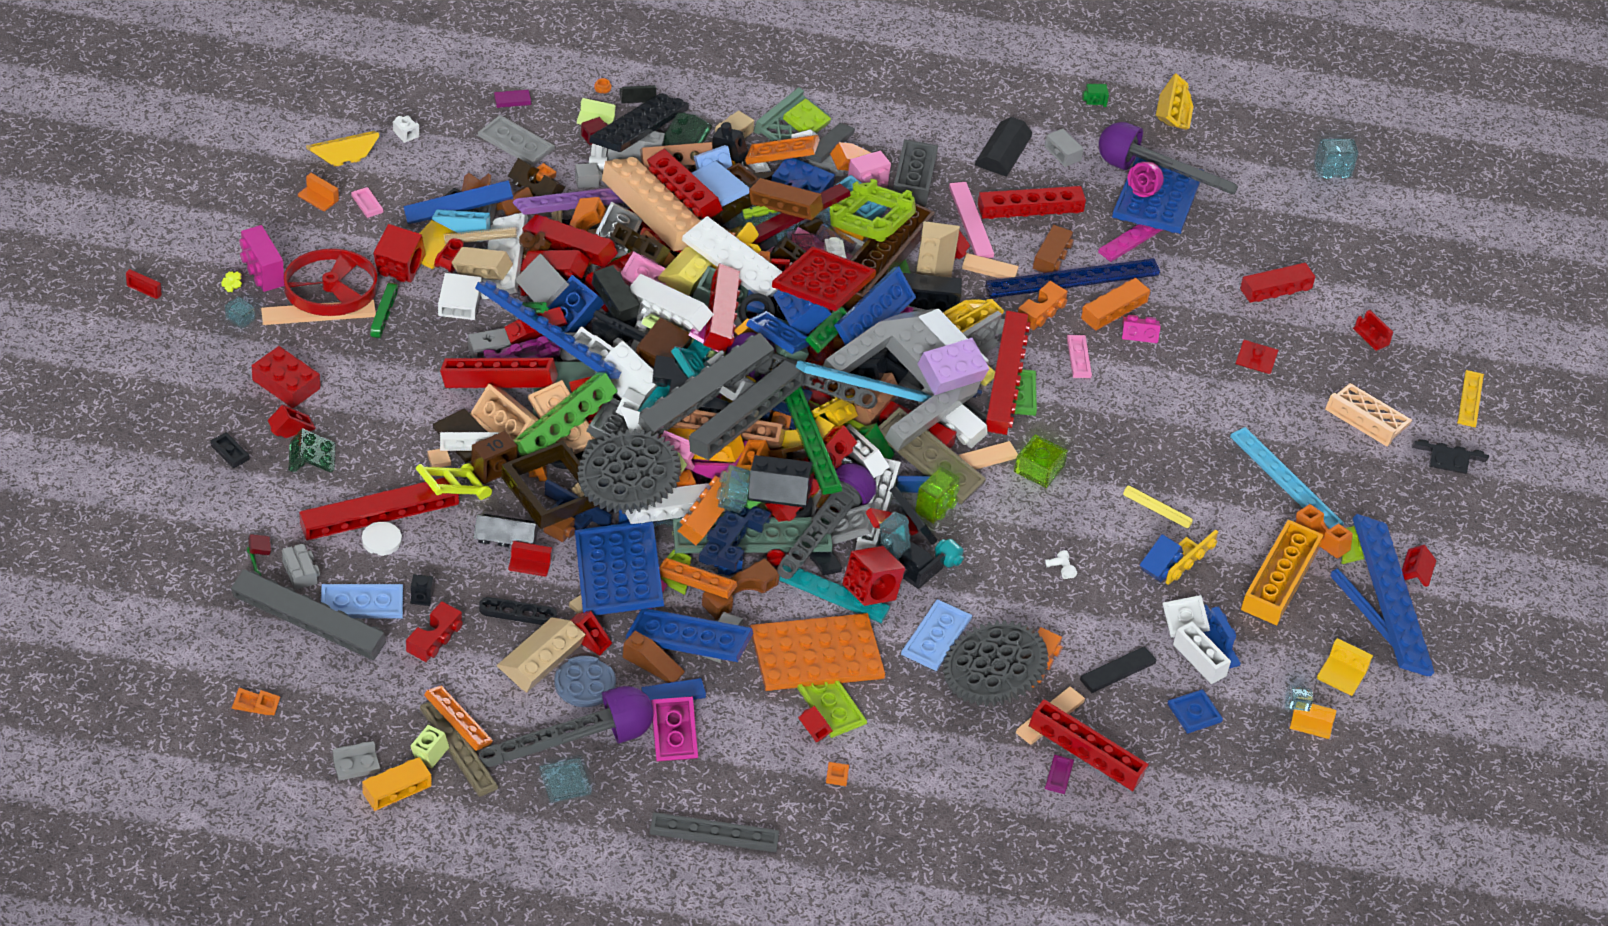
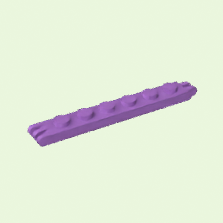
[513,188,624,215]

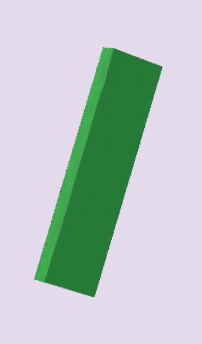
[805,307,847,353]

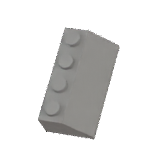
[595,202,642,258]

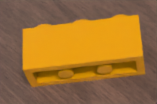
[362,757,431,811]

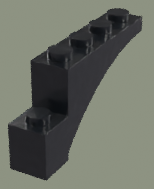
[652,355,730,413]

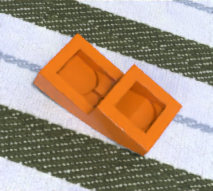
[232,688,280,715]

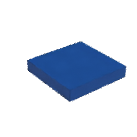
[1167,689,1223,734]

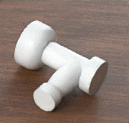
[1045,550,1077,579]

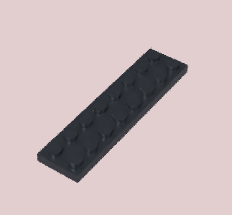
[589,93,689,152]

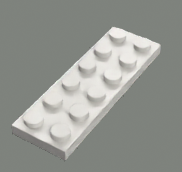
[480,213,528,299]
[682,216,782,298]

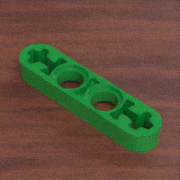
[370,282,398,338]

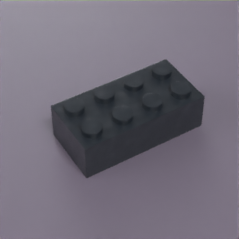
[889,271,962,313]

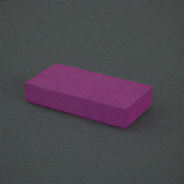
[494,90,531,108]
[1045,754,1074,795]

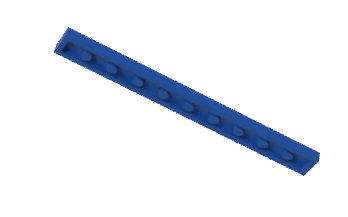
[475,281,621,379]

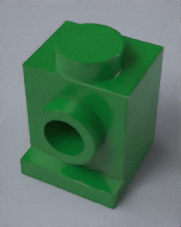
[1082,84,1109,107]

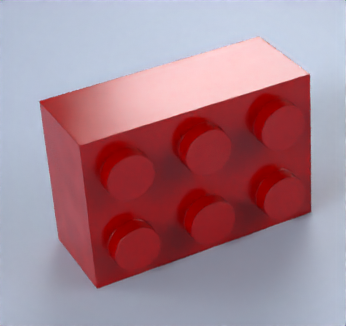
[251,346,320,408]

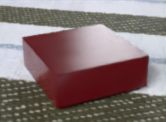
[248,534,271,555]

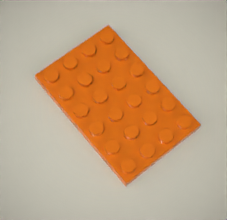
[750,613,885,691]

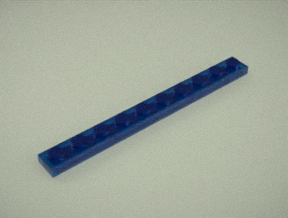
[985,258,1160,298]

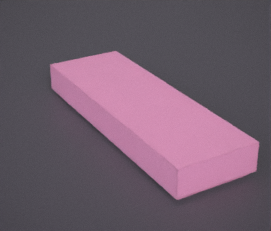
[1067,335,1092,378]

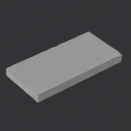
[478,115,555,166]

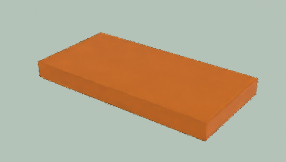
[745,135,820,165]

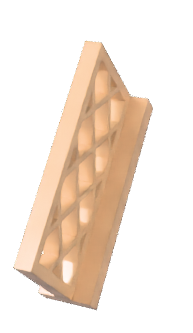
[1325,383,1412,447]

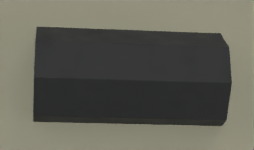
[975,117,1032,177]

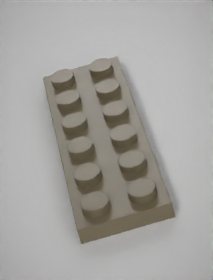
[879,408,986,505]

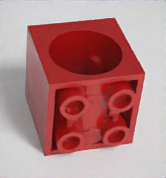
[373,224,426,283]
[842,546,905,606]

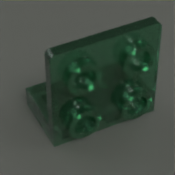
[288,428,336,472]

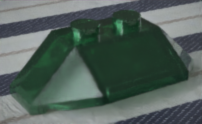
[663,113,712,162]

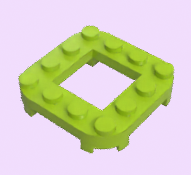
[830,179,916,242]

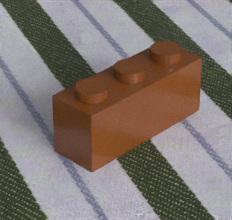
[1033,225,1074,276]

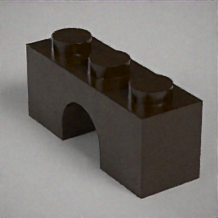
[508,158,566,196]
[610,222,670,266]

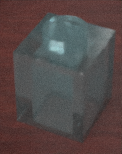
[225,296,255,329]

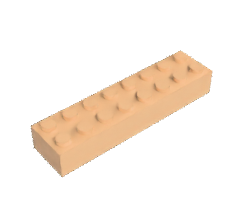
[602,157,701,251]

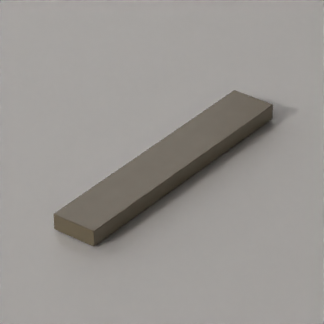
[420,701,498,797]

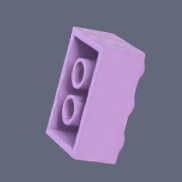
[918,338,989,395]

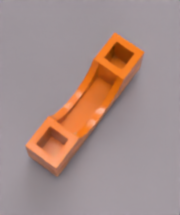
[570,197,606,231]

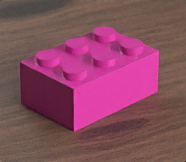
[239,225,284,292]

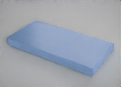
[692,161,749,207]
[321,584,403,618]
[901,599,972,671]

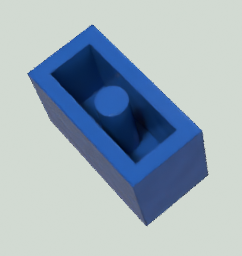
[1140,534,1184,582]

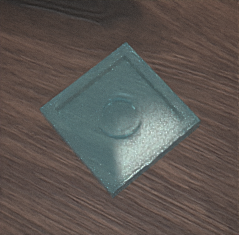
[539,758,591,803]

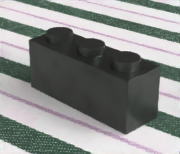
[591,265,640,322]

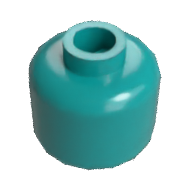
[934,539,964,568]

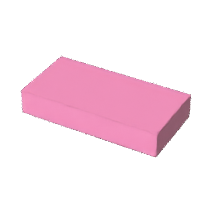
[351,187,383,218]

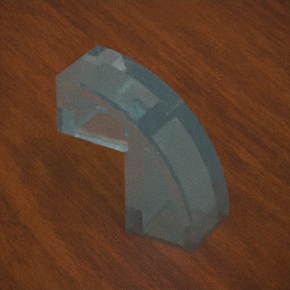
[1285,685,1313,712]

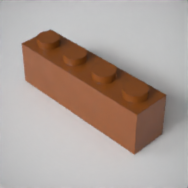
[749,178,823,220]

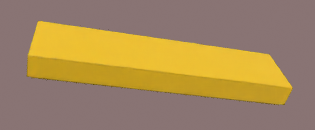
[1457,370,1484,427]

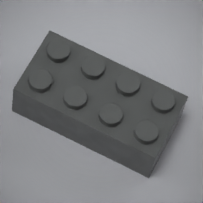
[893,139,938,207]

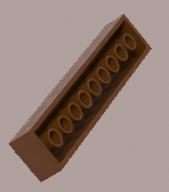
[842,203,935,310]

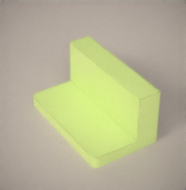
[577,98,616,125]

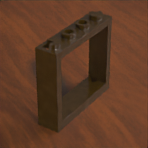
[501,441,599,529]

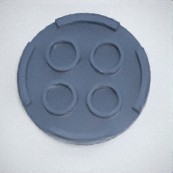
[554,656,616,707]

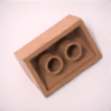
[852,373,898,426]

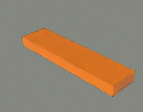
[659,558,737,599]
[424,685,493,751]

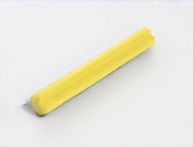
[1123,486,1193,528]

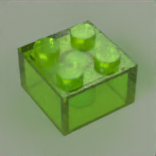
[1014,434,1068,488]
[915,466,960,524]

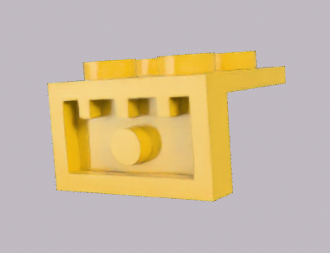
[1317,638,1373,696]

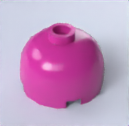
[1128,162,1164,197]

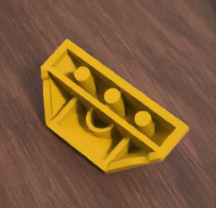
[1156,73,1193,130]
[306,131,379,166]
[943,299,1004,333]

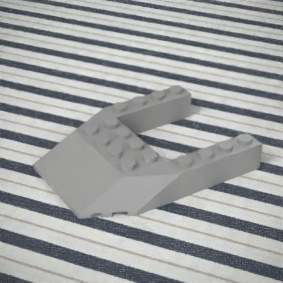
[823,308,989,452]

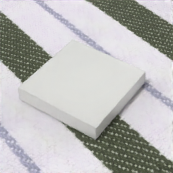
[1163,595,1210,637]

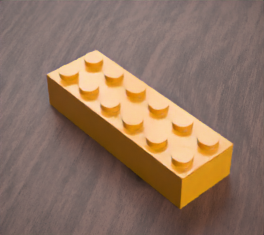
[1241,520,1324,626]

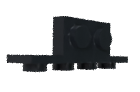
[1412,439,1489,474]

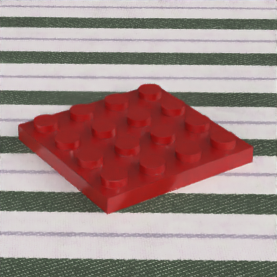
[772,246,876,311]

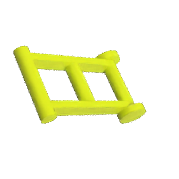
[416,463,492,500]

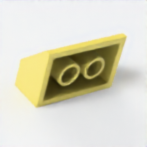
[657,247,713,296]

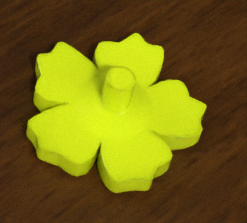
[221,272,242,292]

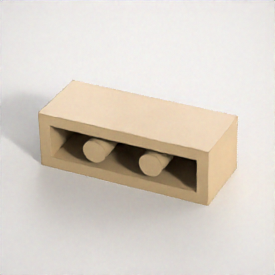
[452,247,513,280]

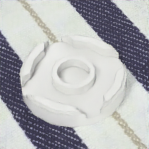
[362,522,402,556]

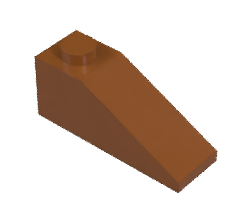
[623,631,685,683]

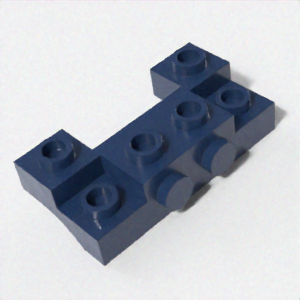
[699,504,771,572]

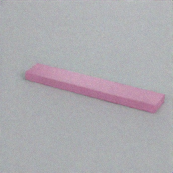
[949,182,994,258]

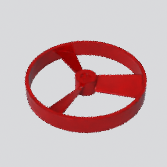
[284,249,378,316]

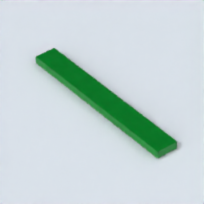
[784,386,842,495]

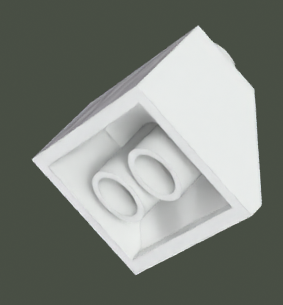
[595,341,657,406]

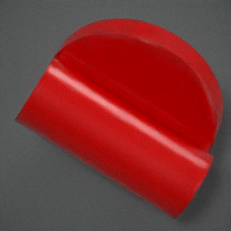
[767,550,786,567]

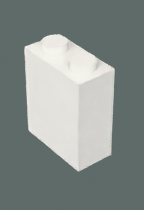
[438,273,482,320]

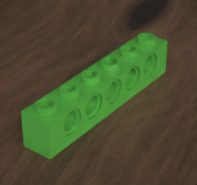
[513,372,618,456]

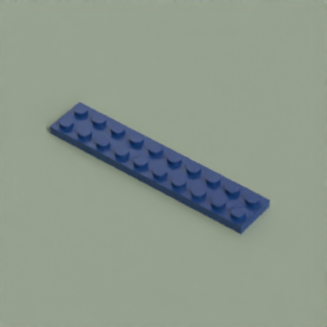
[1352,514,1435,676]

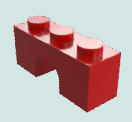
[406,601,463,662]

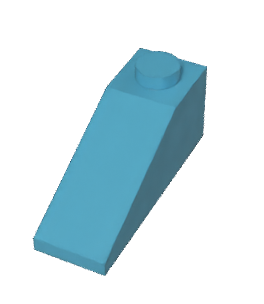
[432,210,491,241]

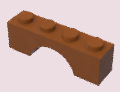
[702,558,779,620]

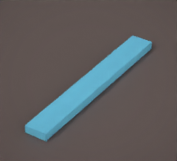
[796,360,932,403]
[1230,427,1344,529]

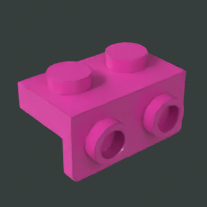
[1122,315,1161,343]

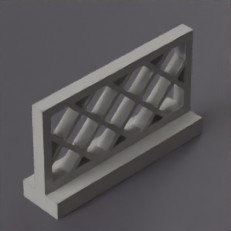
[963,311,1002,355]

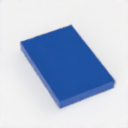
[746,311,810,354]

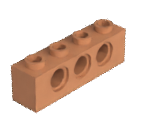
[640,142,713,170]

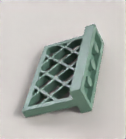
[754,87,829,141]

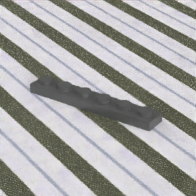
[650,812,779,852]

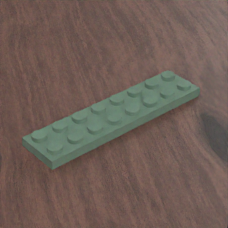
[672,517,832,553]

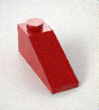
[504,307,568,345]

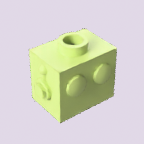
[411,725,449,768]

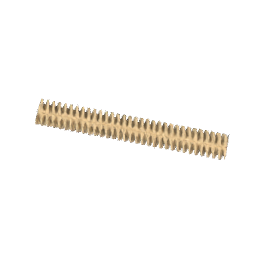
[444,227,517,244]

